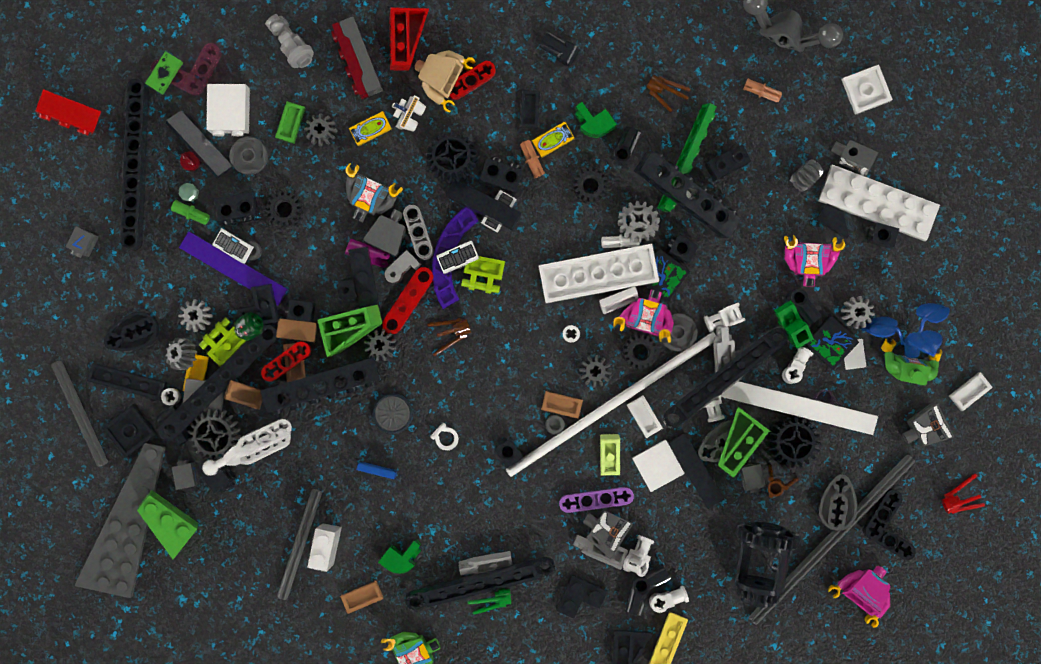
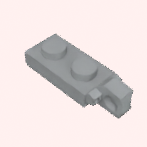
[713,325,735,373]
[573,535,628,570]
[459,551,513,575]

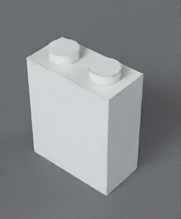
[207,84,250,137]
[307,523,341,572]

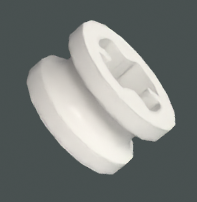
[563,325,580,342]
[161,388,181,405]

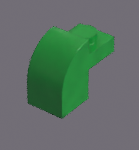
[575,102,617,138]
[774,300,814,349]
[378,539,421,574]

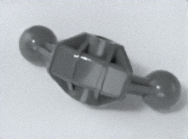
[743,0,843,52]

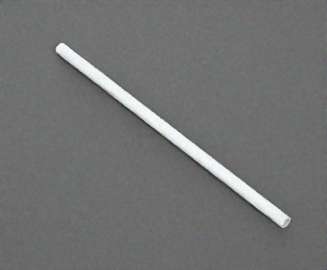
[506,332,717,477]

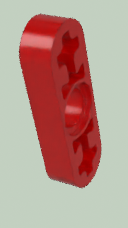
[449,61,496,100]
[261,342,311,382]

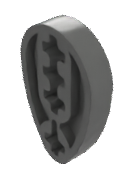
[697,420,733,462]
[819,475,857,531]

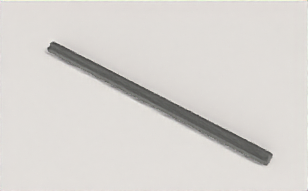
[749,455,915,625]

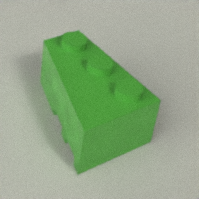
[318,305,382,357]
[718,407,769,478]
[137,490,199,559]

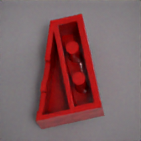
[389,7,429,71]
[35,89,101,136]

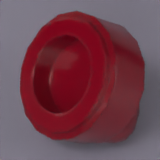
[180,151,200,171]

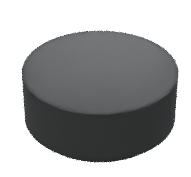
[246,241,262,261]
[546,415,565,434]

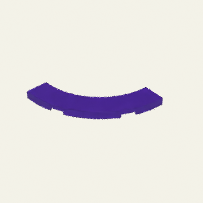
[432,207,479,309]

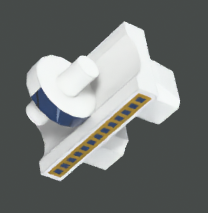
[392,95,426,131]

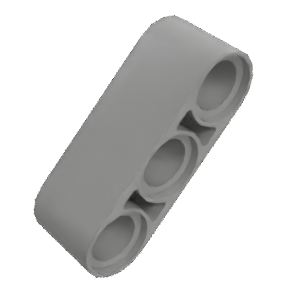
[403,205,434,260]

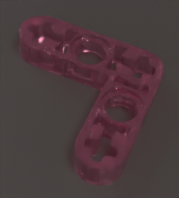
[151,43,221,96]

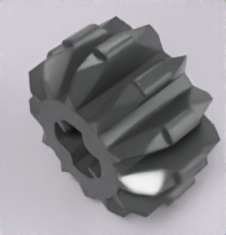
[304,113,337,147]
[790,159,824,192]
[364,329,397,362]
[165,338,198,370]
[579,355,612,388]

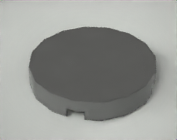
[229,136,268,175]
[662,313,698,352]

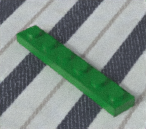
[657,103,717,212]

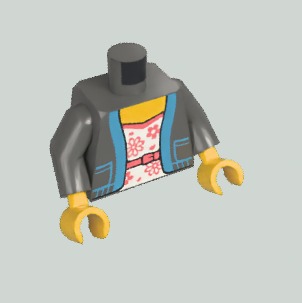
[346,163,403,223]

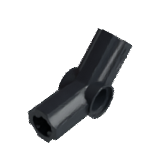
[625,564,670,616]

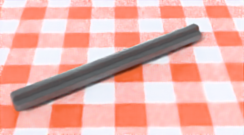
[51,361,108,467]
[277,489,322,600]

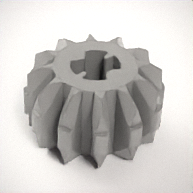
[841,296,875,329]
[178,299,212,332]

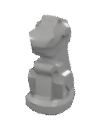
[265,14,314,68]

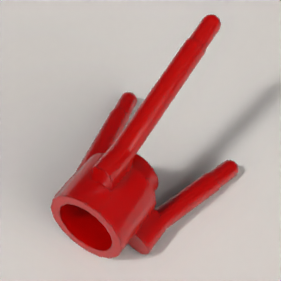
[941,474,985,514]

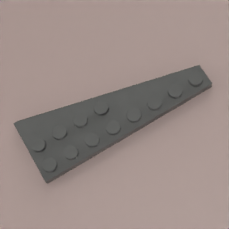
[75,443,165,598]

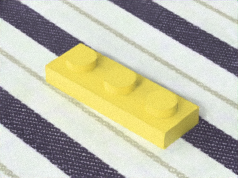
[649,611,688,664]

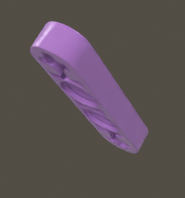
[559,487,634,513]

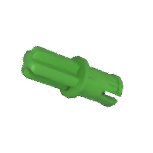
[171,200,210,225]

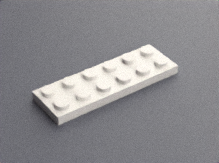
[818,165,940,241]
[539,244,659,303]

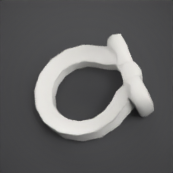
[430,423,459,451]

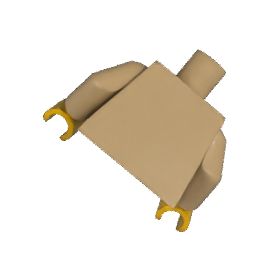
[415,50,475,112]

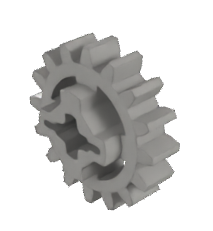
[618,201,660,243]

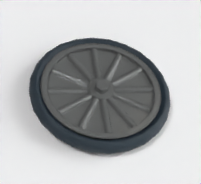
[372,393,413,434]

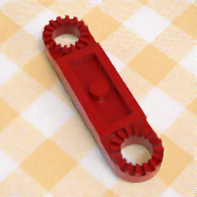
[382,267,433,334]

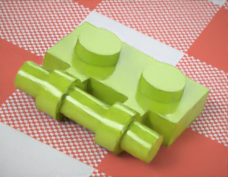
[461,256,505,294]
[198,317,247,367]

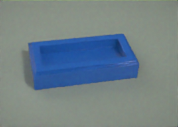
[357,462,397,479]

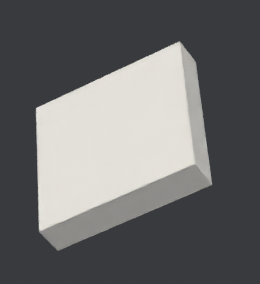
[842,65,893,115]
[632,440,684,492]

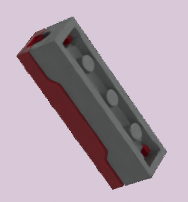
[331,16,383,99]

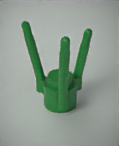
[467,588,511,615]

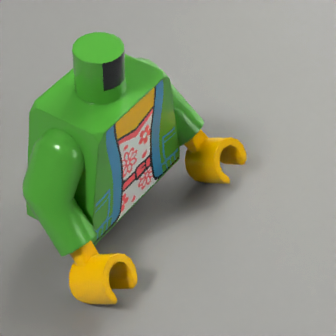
[881,339,942,385]
[381,632,441,664]

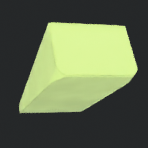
[600,434,620,475]

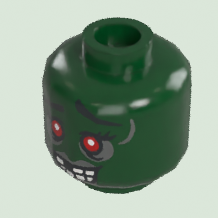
[234,312,263,341]

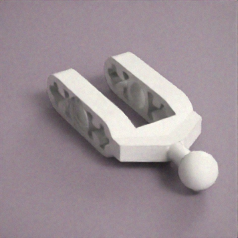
[202,419,292,476]

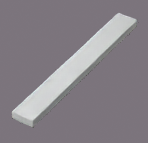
[721,381,878,435]

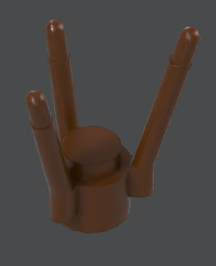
[647,75,691,112]
[427,318,471,356]
[768,464,799,498]

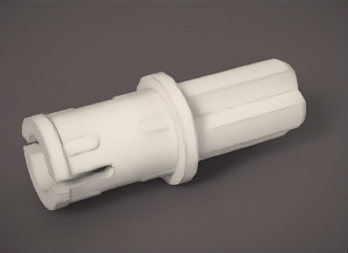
[601,234,640,249]

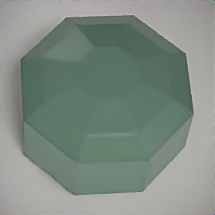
[178,183,199,202]

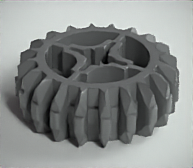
[188,408,241,460]

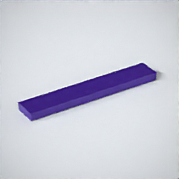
[179,232,288,306]

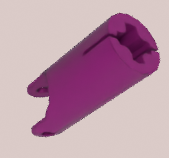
[345,238,390,268]

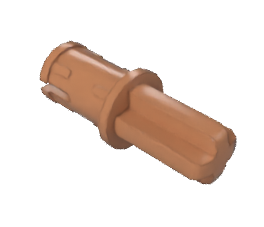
[743,78,782,102]
[520,140,545,179]

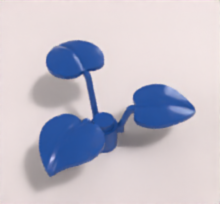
[862,303,950,358]

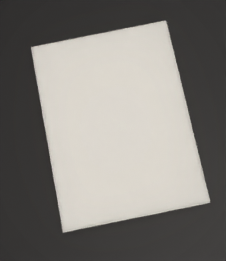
[844,339,866,370]

